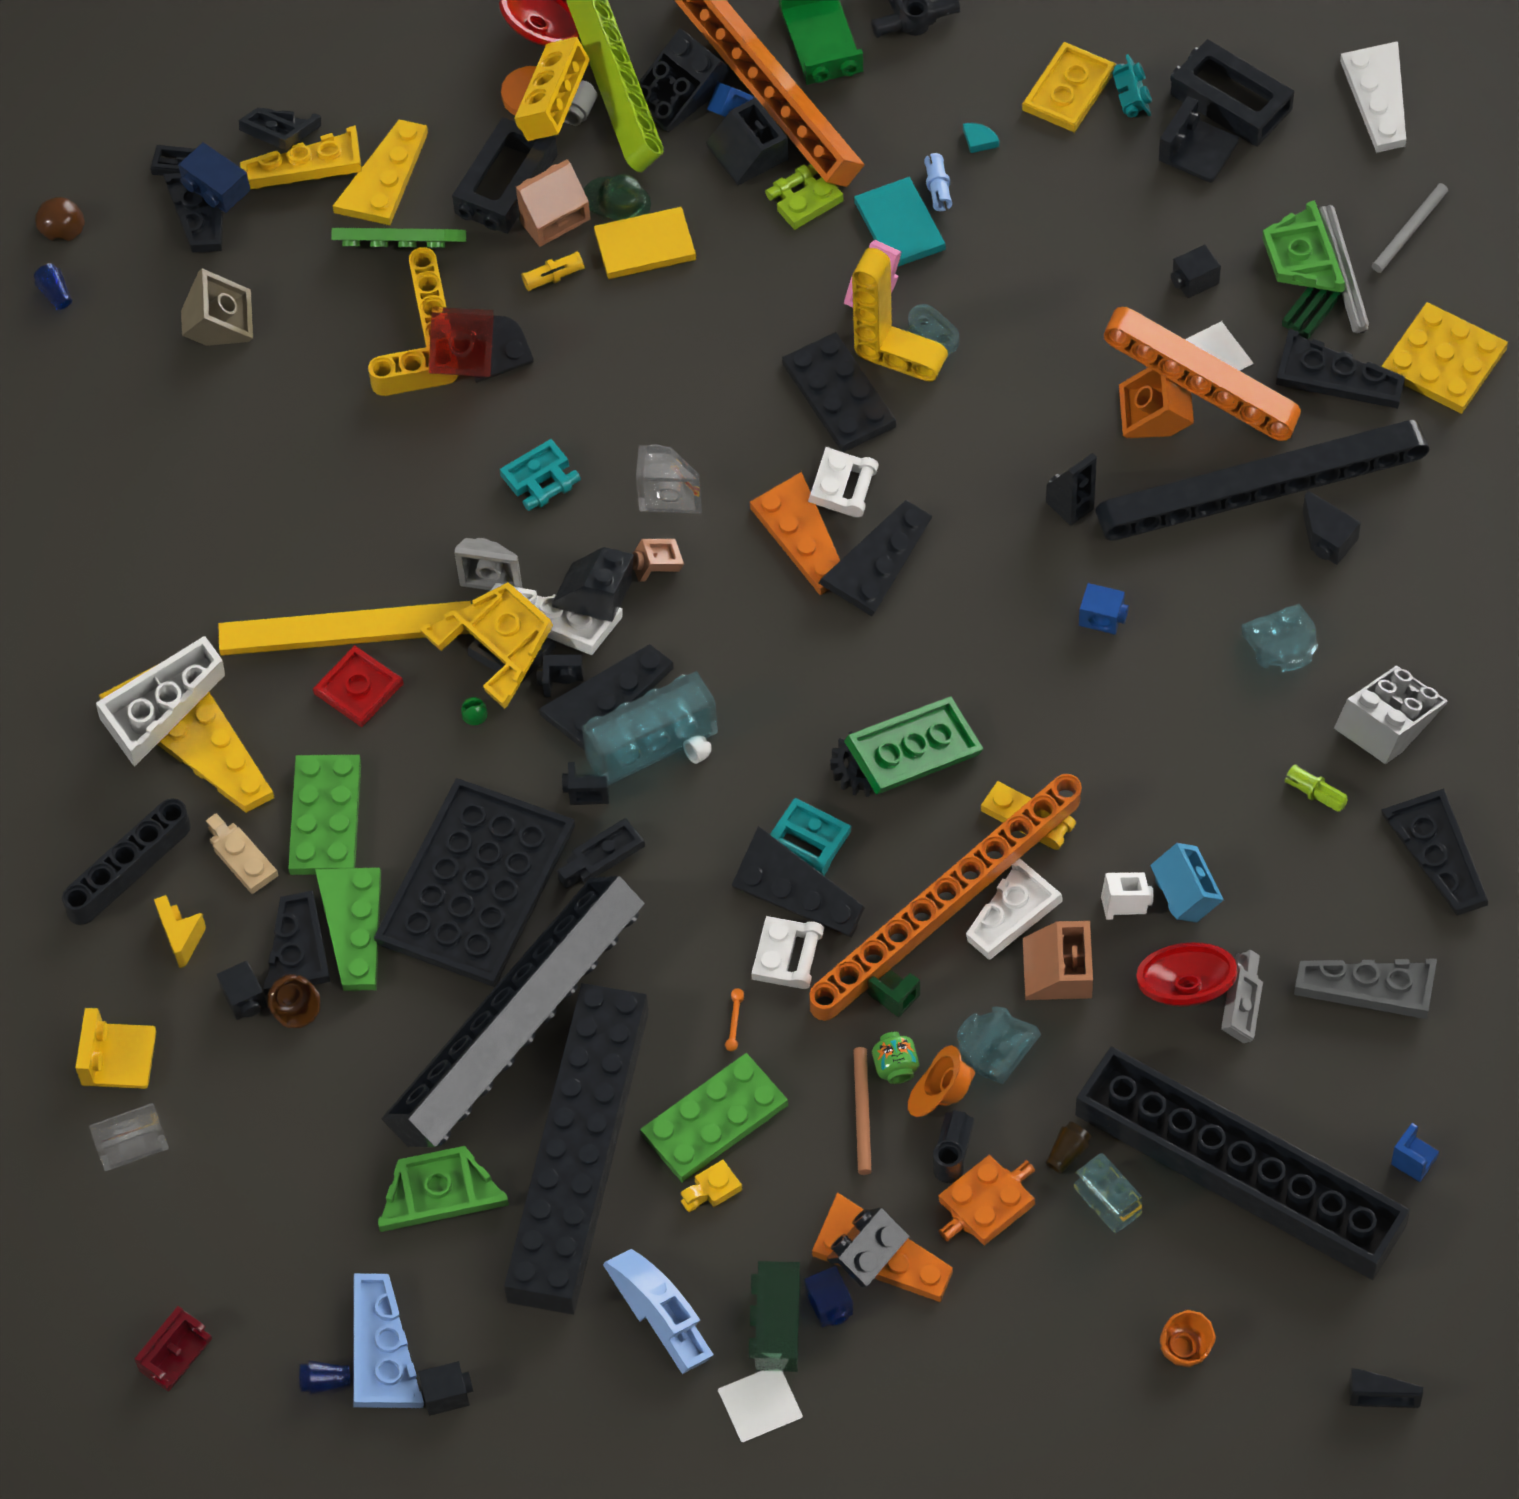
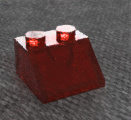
[429,307,494,377]

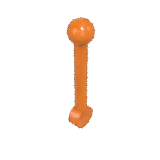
[725,988,744,1051]

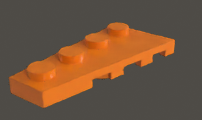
[750,472,840,595]
[812,1192,953,1302]

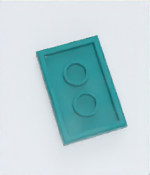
[854,177,946,267]

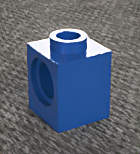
[1079,583,1129,635]

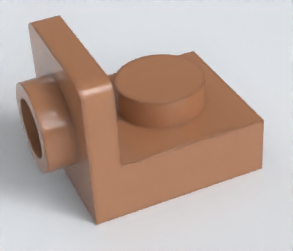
[632,539,684,582]

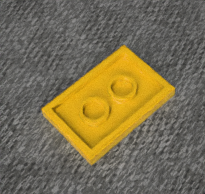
[1022,42,1116,133]
[594,206,696,279]

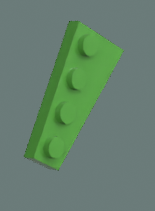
[331,228,466,248]

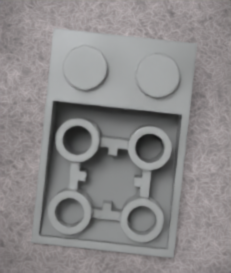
[1334,665,1448,764]

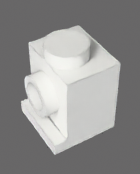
[1101,872,1153,920]

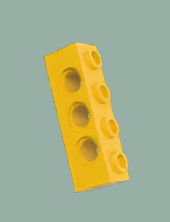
[514,37,590,141]

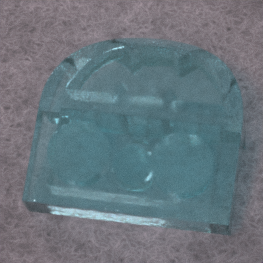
[1241,604,1318,671]
[957,1007,1041,1084]

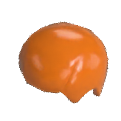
[1159,1310,1216,1368]

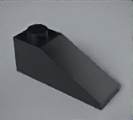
[1046,453,1097,526]

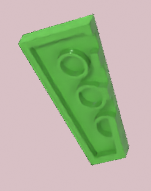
[315,868,381,991]

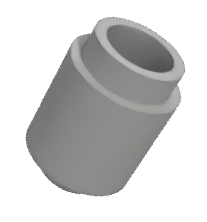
[564,81,598,126]

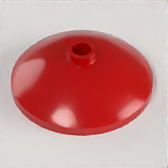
[499,0,580,47]
[1136,942,1238,1007]

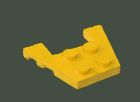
[420,582,553,709]

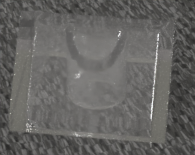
[89,1103,169,1171]

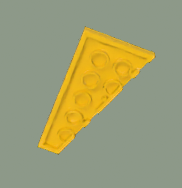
[99,666,274,813]

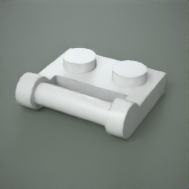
[808,447,879,517]
[751,916,824,989]

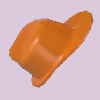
[908,1045,975,1117]

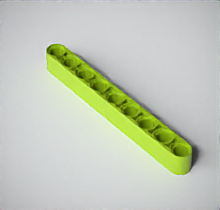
[566,0,664,173]

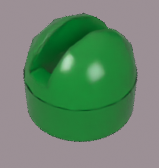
[461,697,487,725]

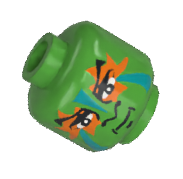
[872,1032,920,1084]

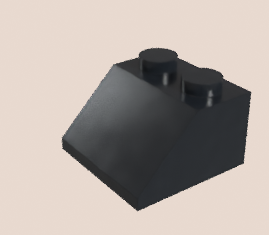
[552,547,634,622]

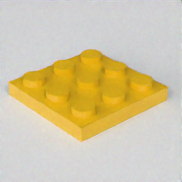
[1381,302,1508,414]

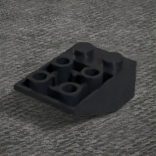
[639,28,734,133]

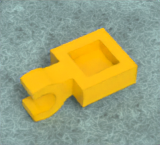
[681,1160,742,1212]

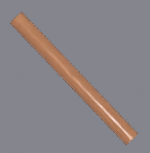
[854,1047,872,1175]

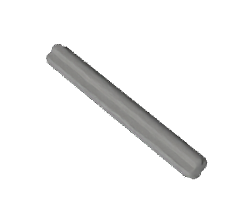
[1319,205,1369,333]

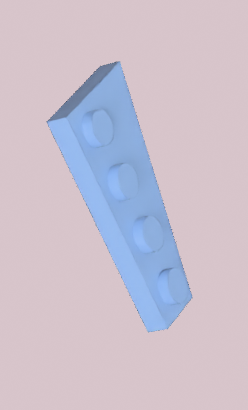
[353,1273,424,1408]

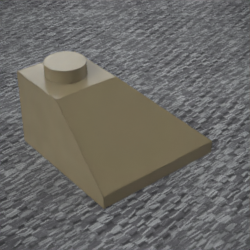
[181,269,253,346]

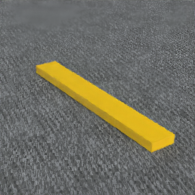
[218,601,471,656]

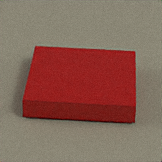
[313,645,404,727]

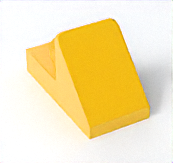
[154,895,206,968]

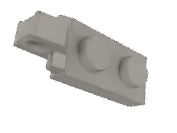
[1221,950,1263,1043]

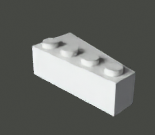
[96,636,225,767]

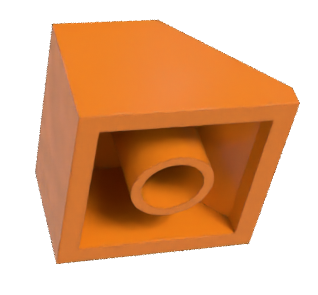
[1119,367,1194,438]

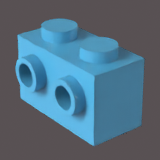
[1150,843,1224,923]

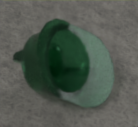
[584,174,651,221]

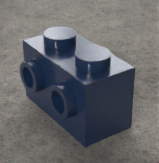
[178,142,251,213]

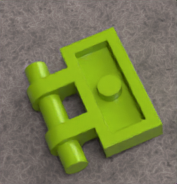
[765,164,844,230]

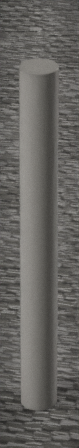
[1372,183,1448,273]

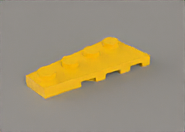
[333,119,428,226]
[240,125,362,189]

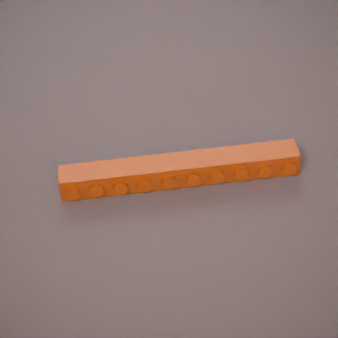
[674,0,865,187]

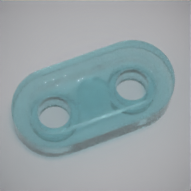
[908,304,959,354]

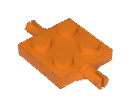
[938,1154,1035,1246]

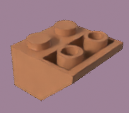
[516,159,591,247]
[1023,921,1093,1000]

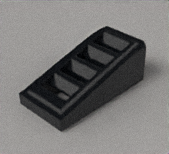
[1349,1368,1423,1408]

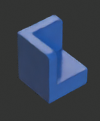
[707,81,755,117]
[1391,1123,1439,1182]

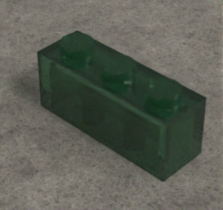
[749,1261,801,1372]

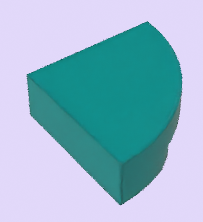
[963,123,999,153]

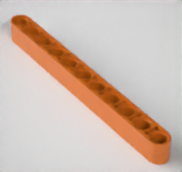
[809,774,1082,1021]

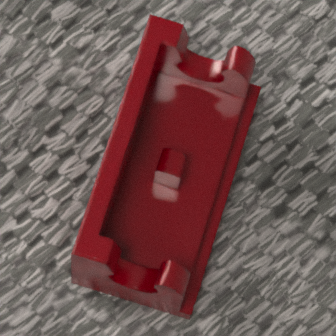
[134,1306,212,1392]

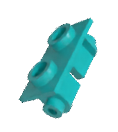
[1112,54,1152,118]

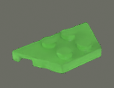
[1262,200,1345,292]
[378,1146,509,1232]

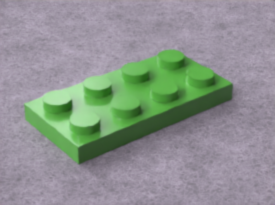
[288,755,361,875]
[640,1053,788,1182]

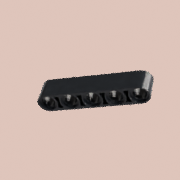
[62,798,191,925]

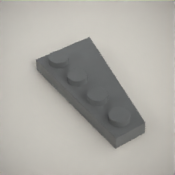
[1294,959,1437,1019]

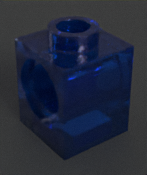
[804,1266,853,1327]

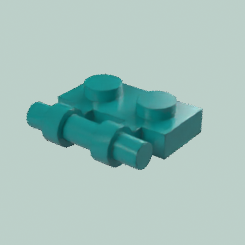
[500,439,581,511]

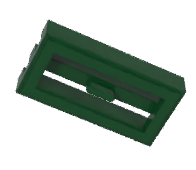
[1282,287,1341,340]

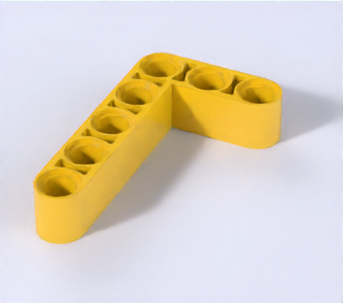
[368,247,459,396]
[852,248,948,382]

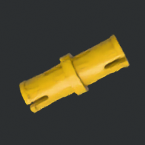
[521,251,584,291]

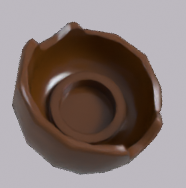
[35,197,85,241]
[268,974,320,1028]

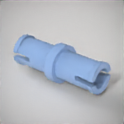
[924,153,952,211]

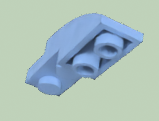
[603,1249,714,1374]

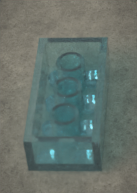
[582,671,718,786]

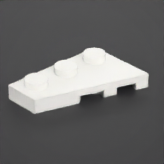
[966,858,1063,960]

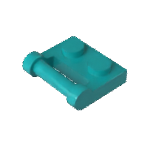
[770,798,851,875]

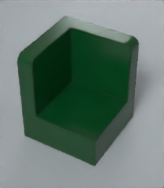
[868,970,920,1018]

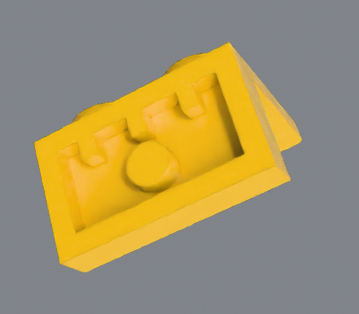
[75,1008,157,1089]

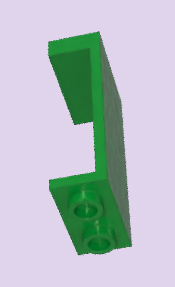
[779,0,864,85]

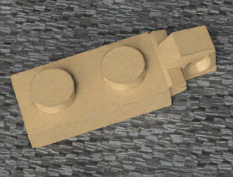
[206,813,279,894]

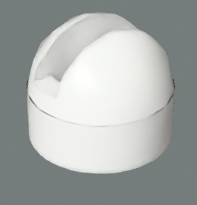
[683,735,711,764]

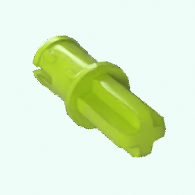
[1285,764,1348,812]

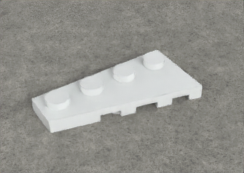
[1340,41,1406,153]
[489,583,623,655]

